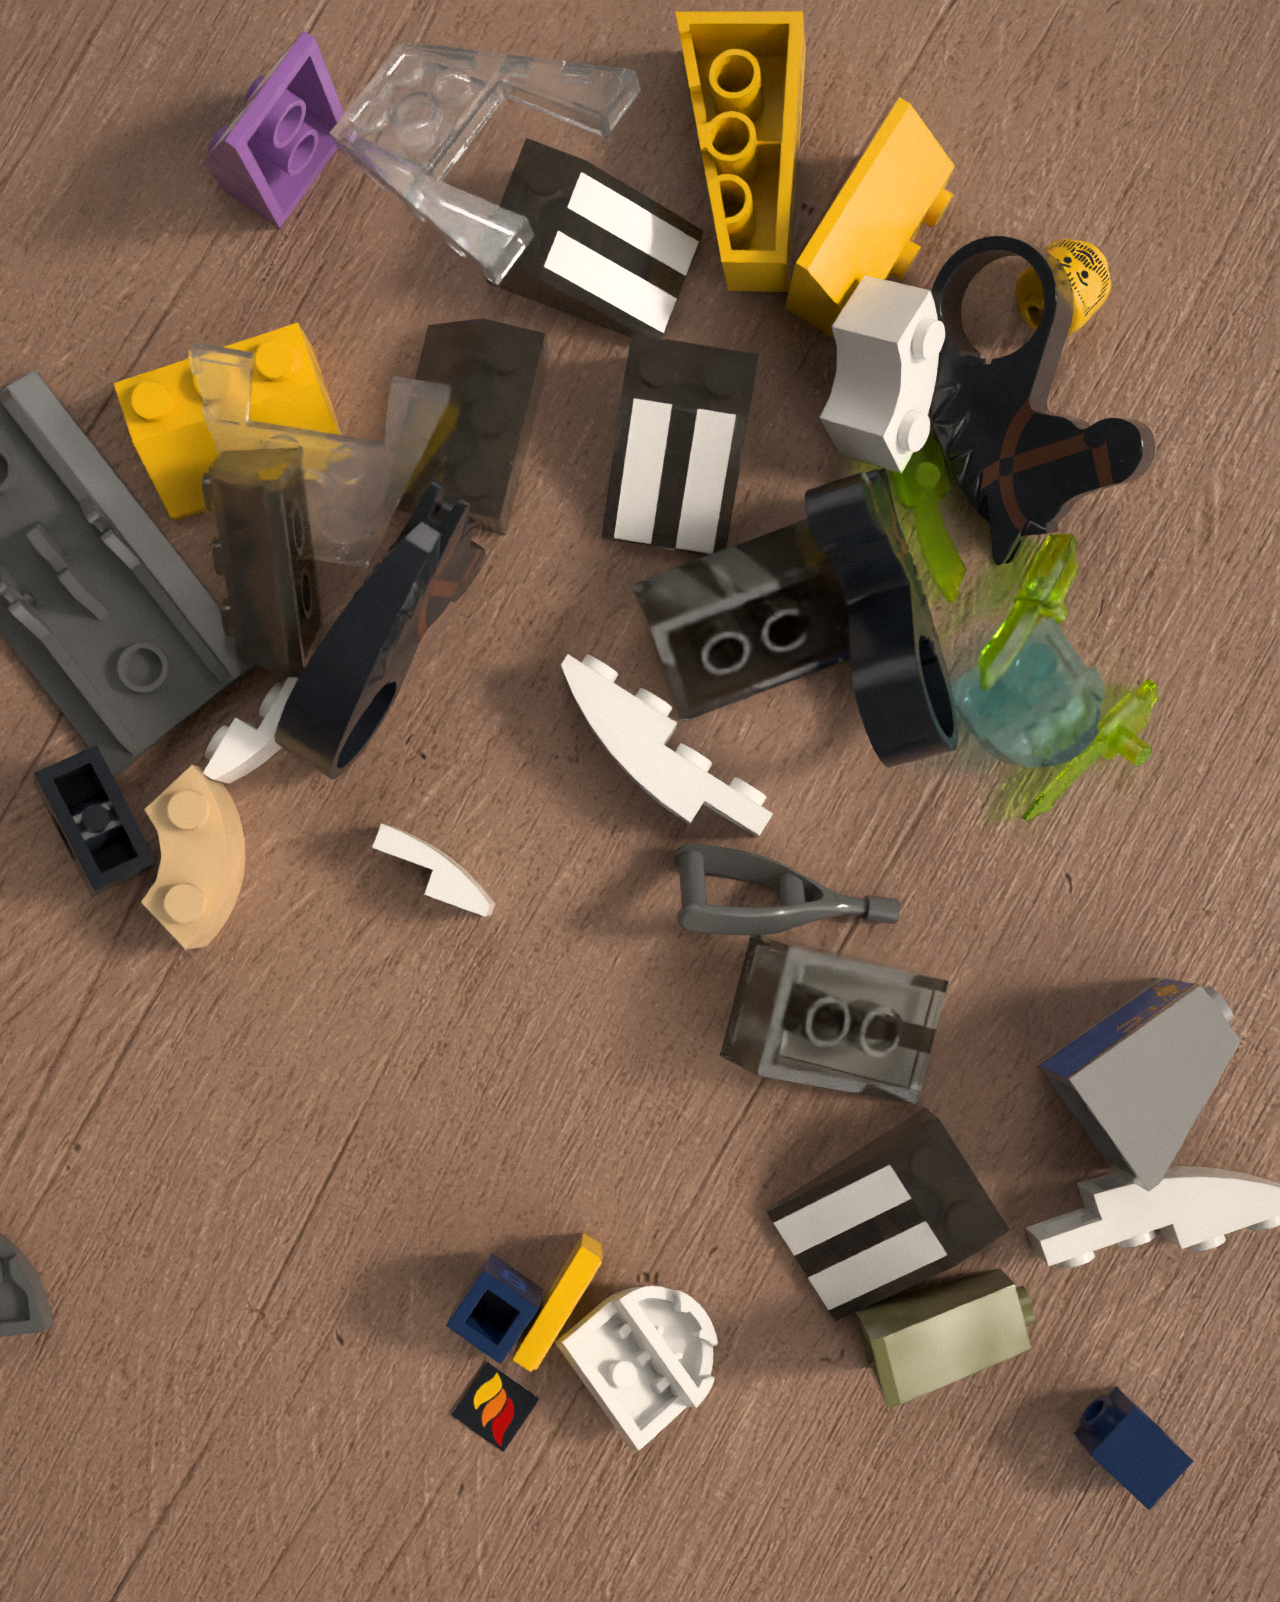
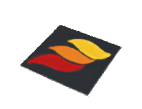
[452,1362,540,1452]

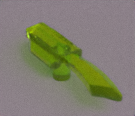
[890,435,967,604]
[977,534,1080,691]
[1021,678,1159,822]

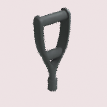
[673,843,900,935]

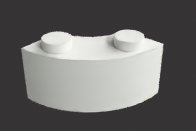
[820,275,945,474]

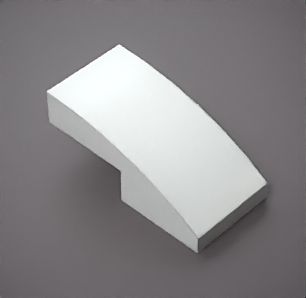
[372,823,495,917]

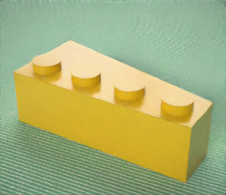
[675,11,806,292]

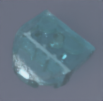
[951,616,1105,768]

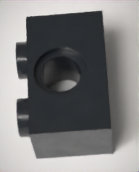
[34,745,156,897]

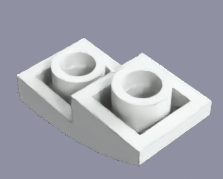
[202,674,298,784]

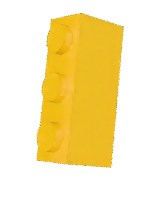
[785,97,955,339]
[114,322,351,521]

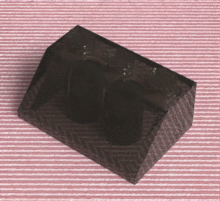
[384,318,550,535]
[202,447,324,678]
[631,519,850,723]

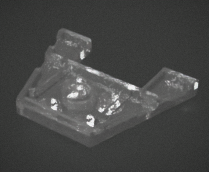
[188,343,451,568]

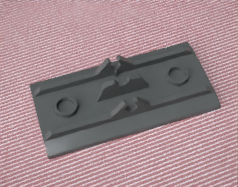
[0,370,264,778]

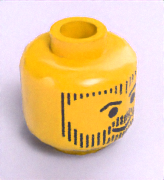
[1015,238,1111,335]

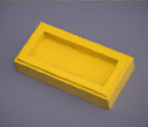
[512,1233,603,1372]

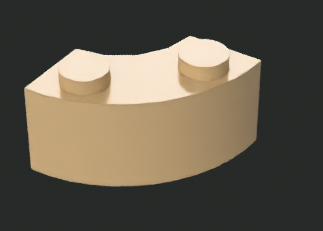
[141,764,246,950]

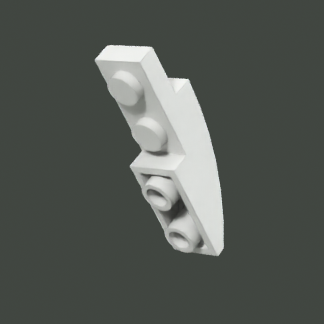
[561,654,773,837]
[1025,1166,1280,1269]

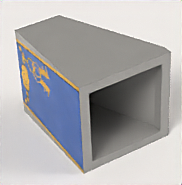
[1037,977,1241,1192]

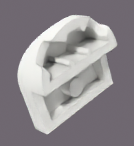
[555,1286,718,1451]

